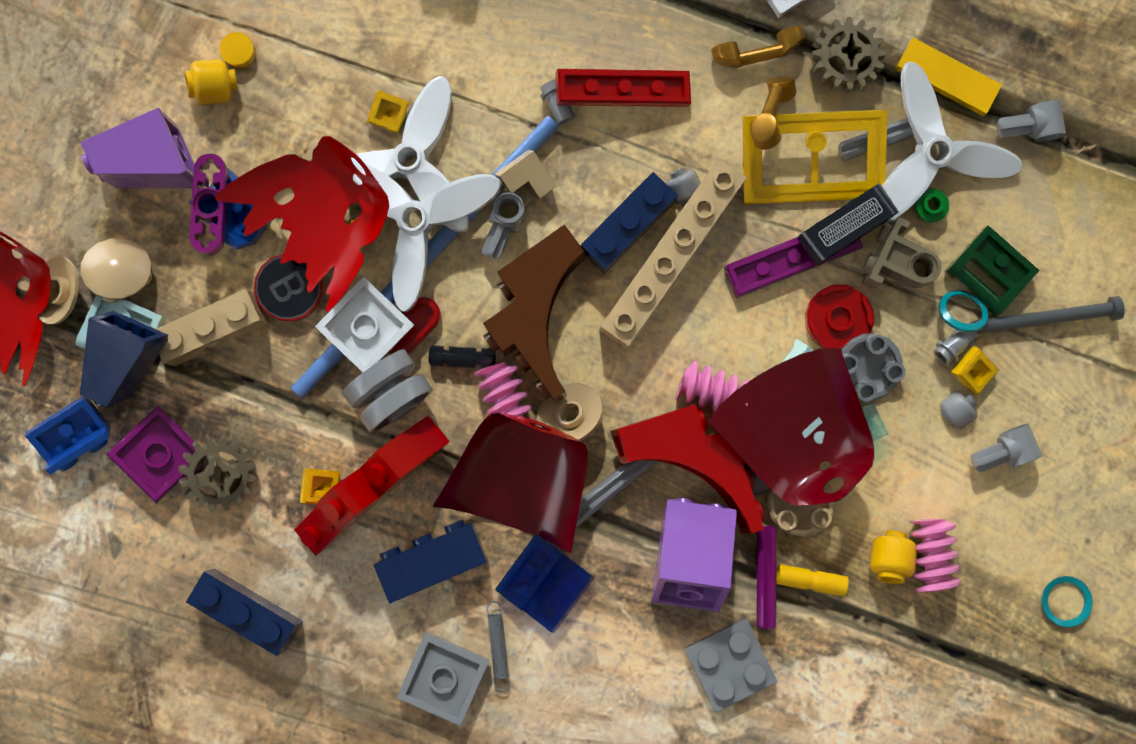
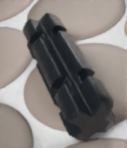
[428,345,496,368]

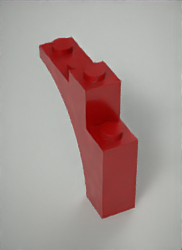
[610,404,765,534]
[294,415,450,556]

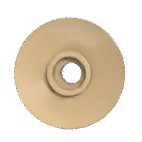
[38,256,79,325]
[537,383,603,441]

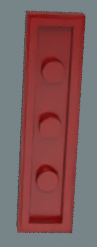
[555,69,691,107]

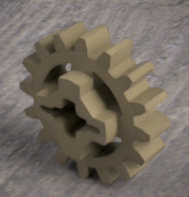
[810,17,887,93]
[178,435,256,512]

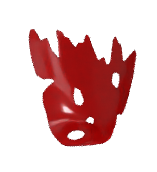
[215,136,390,312]
[0,231,51,386]

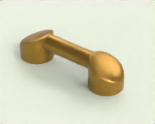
[711,26,805,68]
[750,76,797,150]

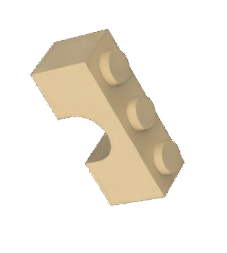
[156,289,269,366]

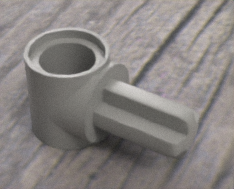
[997,100,1066,142]
[481,192,525,260]
[971,423,1042,472]

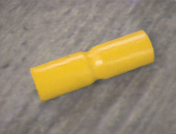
[776,564,849,597]

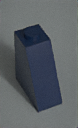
[80,311,168,407]

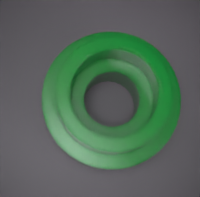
[914,188,949,223]

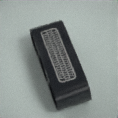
[797,183,899,266]

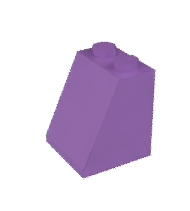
[81,108,203,188]
[651,498,737,612]

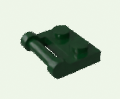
[944,225,1040,317]

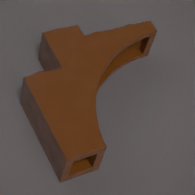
[483,224,586,404]

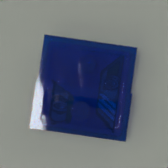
[495,534,595,633]

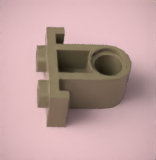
[862,217,942,288]

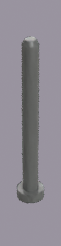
[970,296,1125,334]

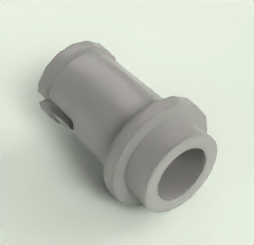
[540,79,577,125]
[934,330,979,366]

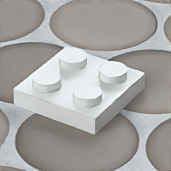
[315,277,415,372]

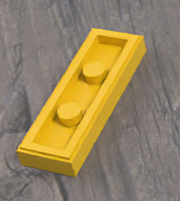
[895,37,1002,117]

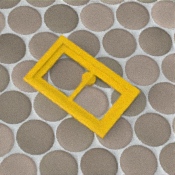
[742,110,887,205]

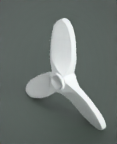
[882,61,1023,223]
[351,76,469,233]
[352,160,501,312]

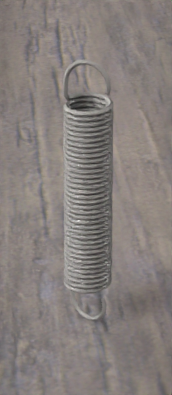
[487,601,510,692]

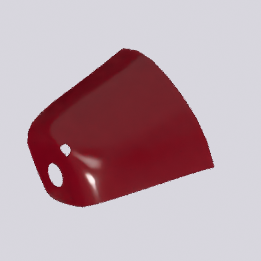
[708,348,874,506]
[433,413,588,553]

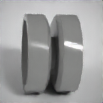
[342,349,433,433]

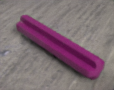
[757,526,777,629]

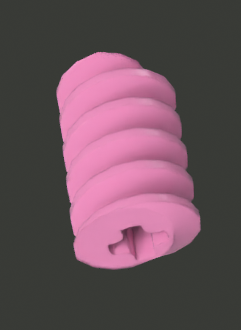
[675,361,750,413]
[474,362,535,433]
[910,519,961,592]

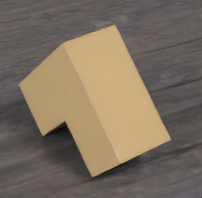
[494,150,557,198]

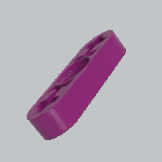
[189,154,229,256]

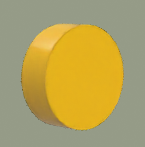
[219,32,256,68]

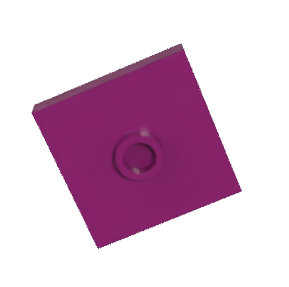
[106,406,206,504]

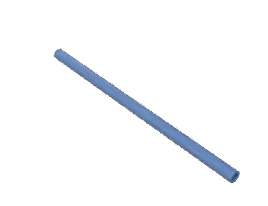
[290,116,559,399]

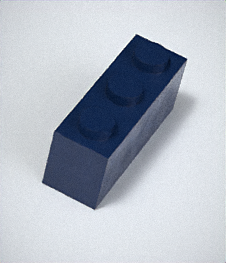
[580,172,678,274]
[373,519,489,604]
[186,569,303,656]

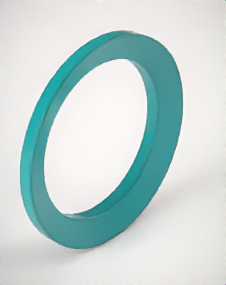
[938,291,988,332]
[1041,576,1093,627]

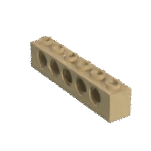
[599,158,747,350]

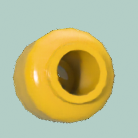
[185,59,237,106]
[870,530,917,584]

